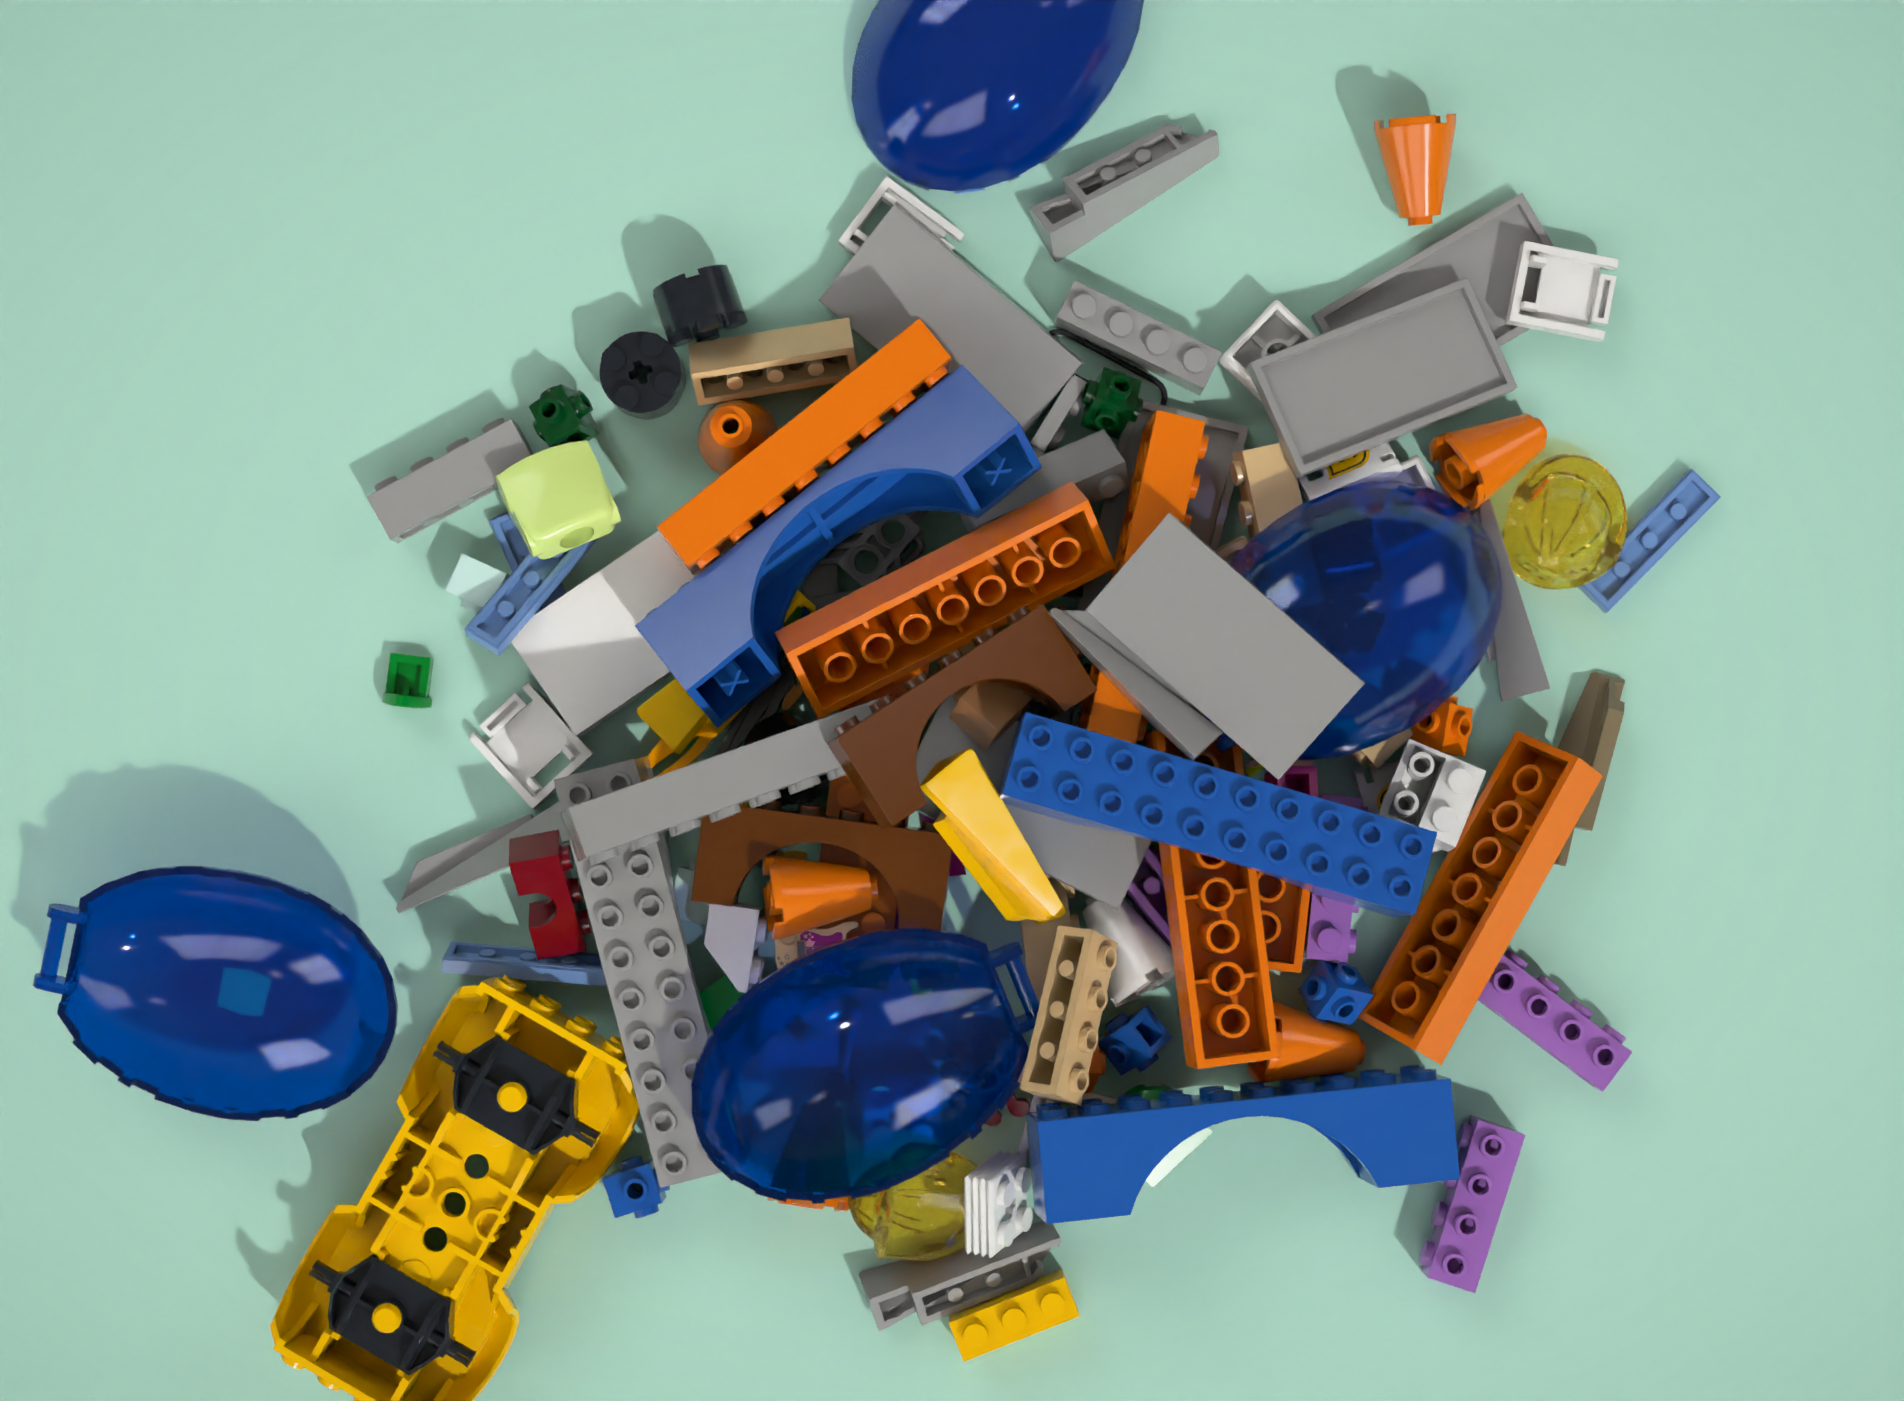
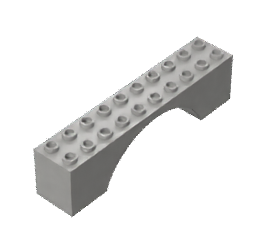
[554,756,751,1188]

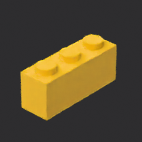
[949,1269,1080,1362]

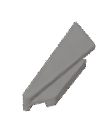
[1454,499,1550,701]
[859,1221,1061,1331]

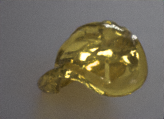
[1502,454,1627,590]
[848,1144,978,1261]

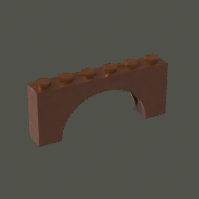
[827,604,1098,830]
[691,800,953,935]

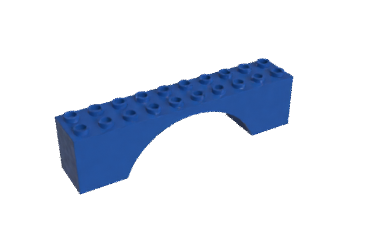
[635,364,1042,728]
[998,712,1437,917]
[1026,1065,1460,1224]

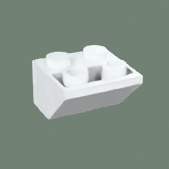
[1377,739,1486,852]
[704,903,769,993]

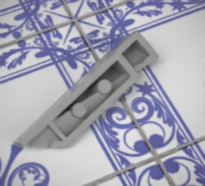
[1030,125,1219,262]
[1048,608,1223,761]
[396,802,569,913]

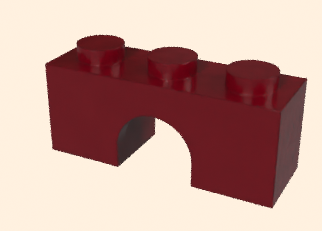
[508,829,593,960]

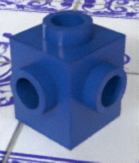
[1298,960,1374,1025]
[1098,1005,1172,1076]
[602,1155,670,1218]

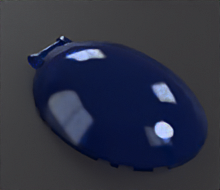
[851,0,1144,194]
[1204,481,1502,761]
[33,866,398,1121]
[691,928,1040,1204]

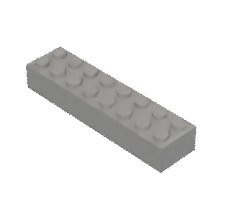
[561,698,880,866]

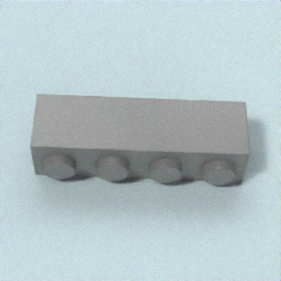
[1055,280,1222,396]
[367,418,534,543]
[960,429,1129,533]

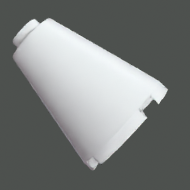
[1083,897,1175,1008]

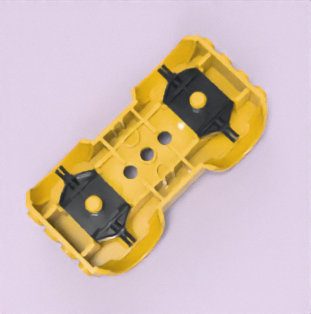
[270,974,640,1401]

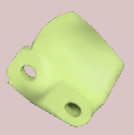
[495,440,621,560]

